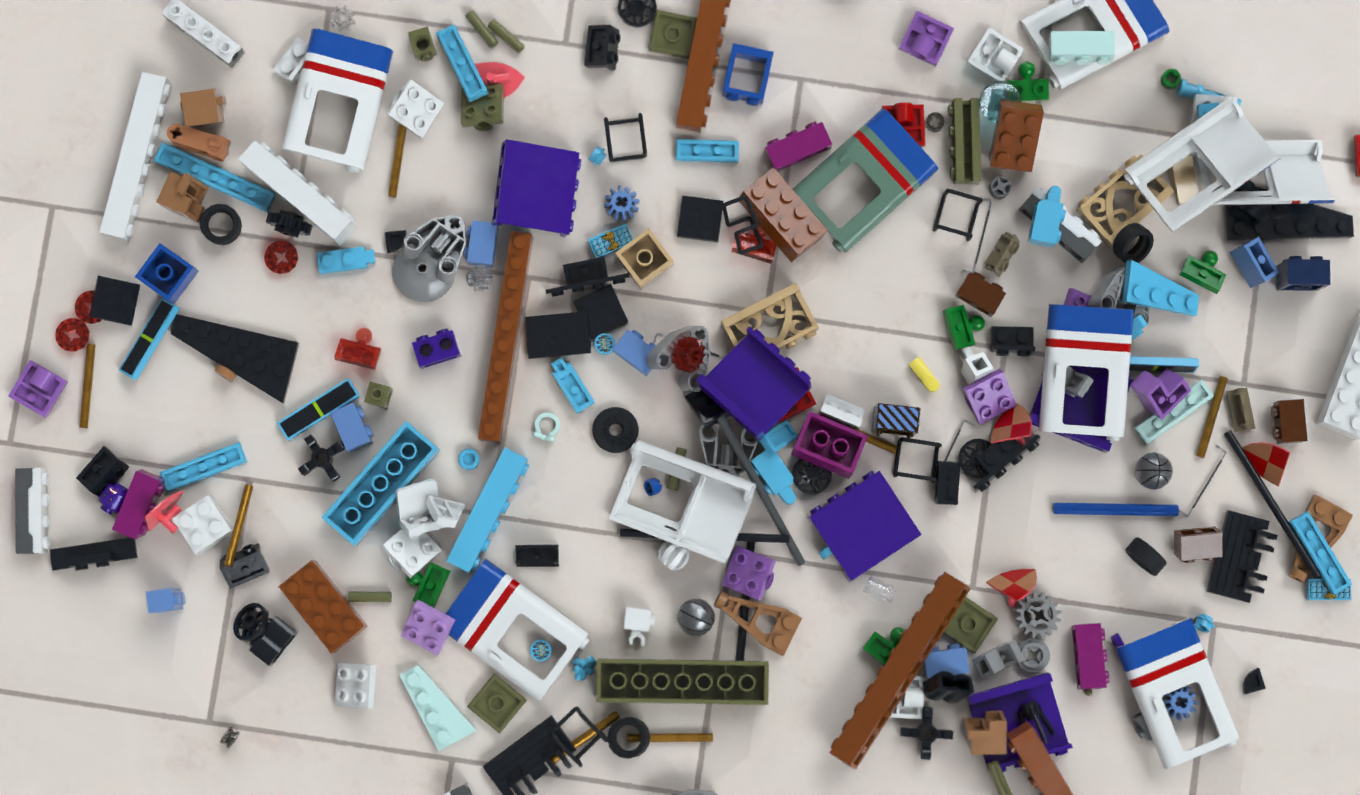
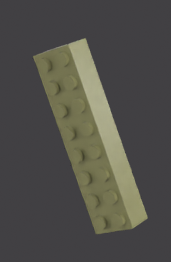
[596,658,769,705]

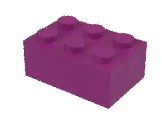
[791,411,868,479]

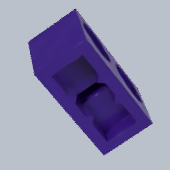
[412,329,461,369]

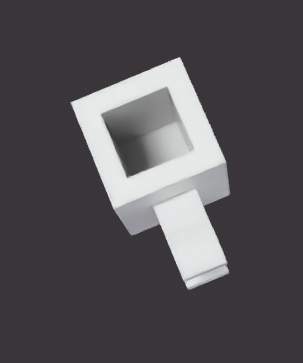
[959,347,994,385]
[623,607,655,646]

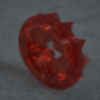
[264,241,299,274]
[75,290,101,324]
[55,318,90,352]

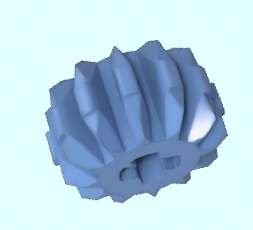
[604,186,640,222]
[1162,686,1198,720]

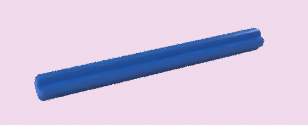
[1052,503,1179,516]

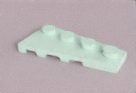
[399,665,477,751]

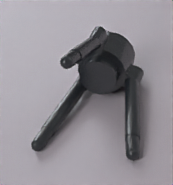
[1018,700,1055,744]

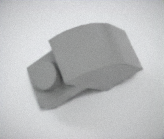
[1042,366,1094,398]
[972,640,1025,679]

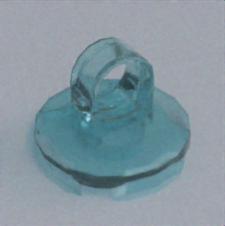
[979,81,1022,123]

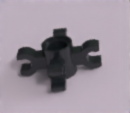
[298,434,346,482]
[900,707,953,760]

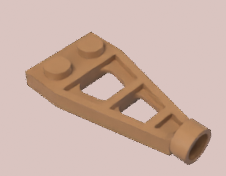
[1288,494,1353,583]
[714,591,802,656]

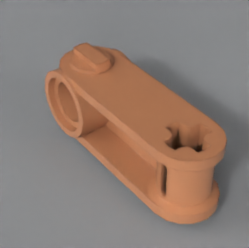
[167,124,231,162]

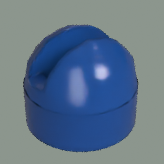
[644,478,662,496]

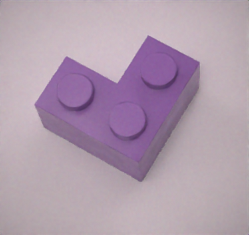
[1130,368,1191,420]

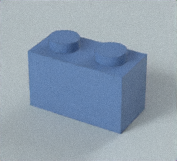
[464,220,498,268]
[1230,237,1279,288]
[613,329,661,377]
[330,402,374,453]
[146,588,186,613]
[923,643,970,679]

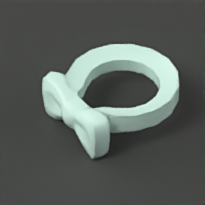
[533,412,560,442]

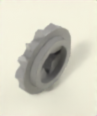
[1018,638,1050,672]

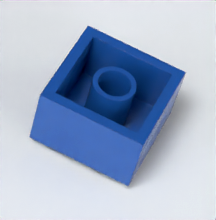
[135,243,199,304]

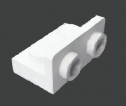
[273,37,308,86]
[819,394,865,429]

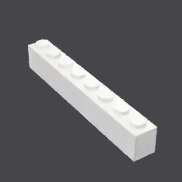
[99,72,172,242]

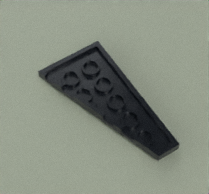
[1226,186,1354,241]
[171,314,300,404]

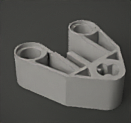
[402,215,466,283]
[1088,265,1149,328]
[646,326,711,392]
[699,425,758,477]

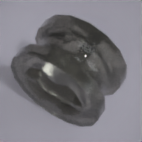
[925,112,945,133]
[220,727,240,749]

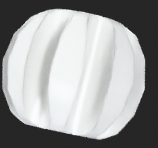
[658,541,689,571]

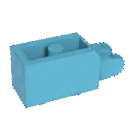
[1027,185,1066,248]
[750,450,796,505]

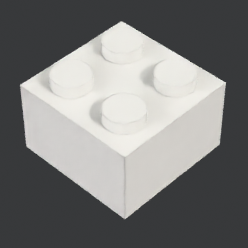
[172,495,233,555]

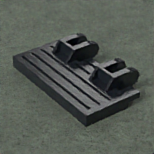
[1207,510,1278,603]
[483,715,577,795]

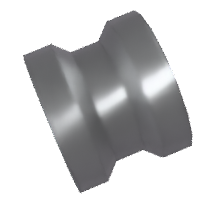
[989,176,1012,200]

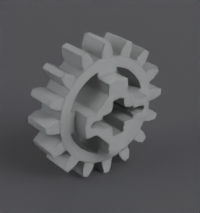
[1014,592,1061,638]

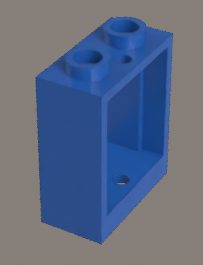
[722,43,774,106]

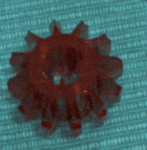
[671,336,706,373]

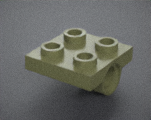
[461,84,504,131]

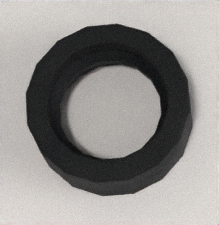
[199,204,242,245]
[1112,223,1154,263]
[1125,537,1167,576]
[607,717,650,759]

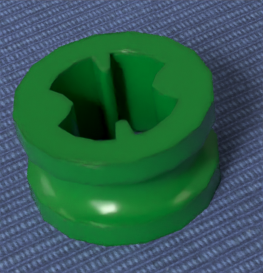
[1160,69,1181,89]

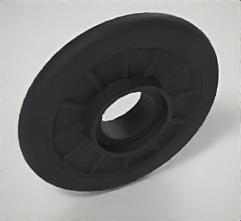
[592,407,639,453]

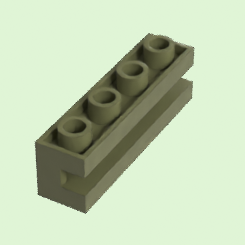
[948,98,981,184]

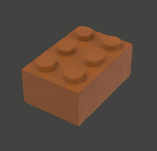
[989,99,1044,172]

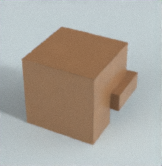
[180,88,226,127]
[156,172,209,223]
[963,710,1007,755]

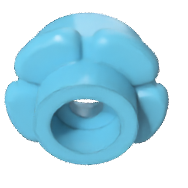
[588,146,607,166]
[1194,614,1215,633]

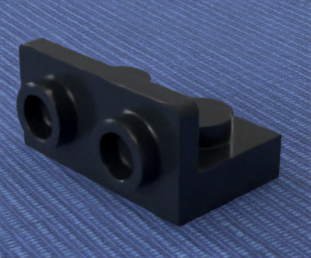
[584,25,621,70]
[990,326,1035,356]
[76,446,129,497]
[219,543,270,589]

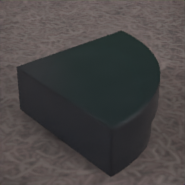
[385,230,407,254]
[1243,668,1266,694]

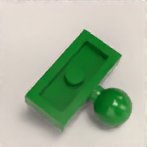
[1006,61,1049,102]
[1179,250,1227,294]
[942,305,985,351]
[406,562,451,608]
[862,627,904,665]

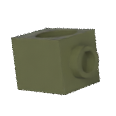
[408,26,437,62]
[364,382,393,410]

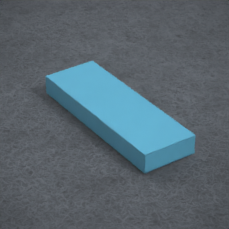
[676,139,739,163]

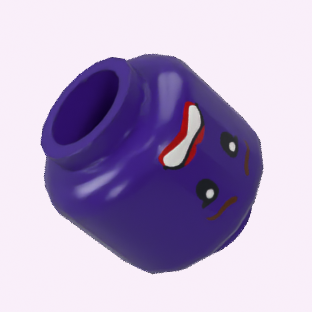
[98,482,128,515]

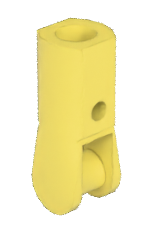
[908,357,940,392]

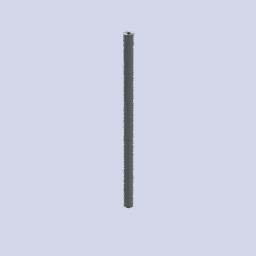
[717,415,805,566]

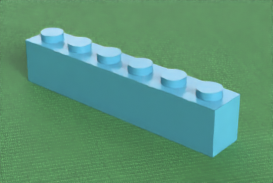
[446,447,530,573]

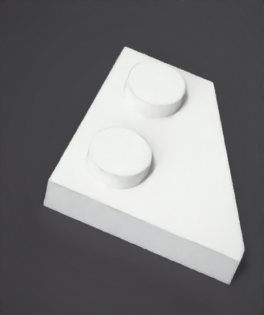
[425,495,465,528]

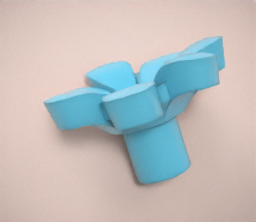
[573,656,597,681]

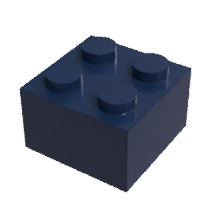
[1276,256,1331,291]

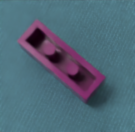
[764,122,833,172]
[112,469,165,539]
[1072,623,1109,690]

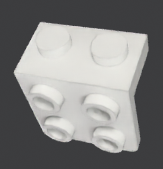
[396,479,441,537]

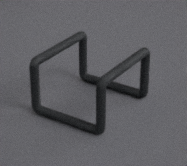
[604,113,647,162]
[933,189,983,241]
[722,196,764,255]
[893,437,942,483]
[549,706,608,767]

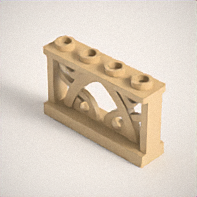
[1076,154,1175,248]
[721,283,819,350]

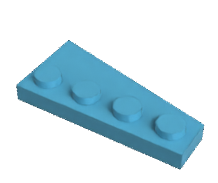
[1122,260,1199,316]

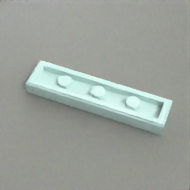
[1133,380,1214,445]

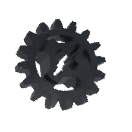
[266,210,313,238]

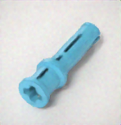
[1176,79,1241,106]

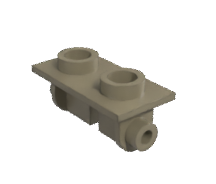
[985,232,1020,277]
[1226,387,1256,432]

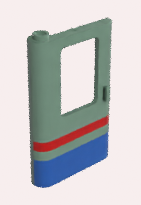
[793,108,938,252]

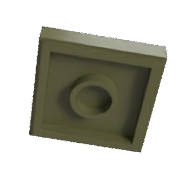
[649,10,697,59]
[943,597,998,654]
[467,673,527,734]

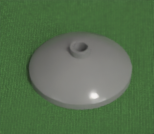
[393,241,455,302]

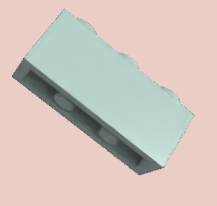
[1049,31,1115,65]

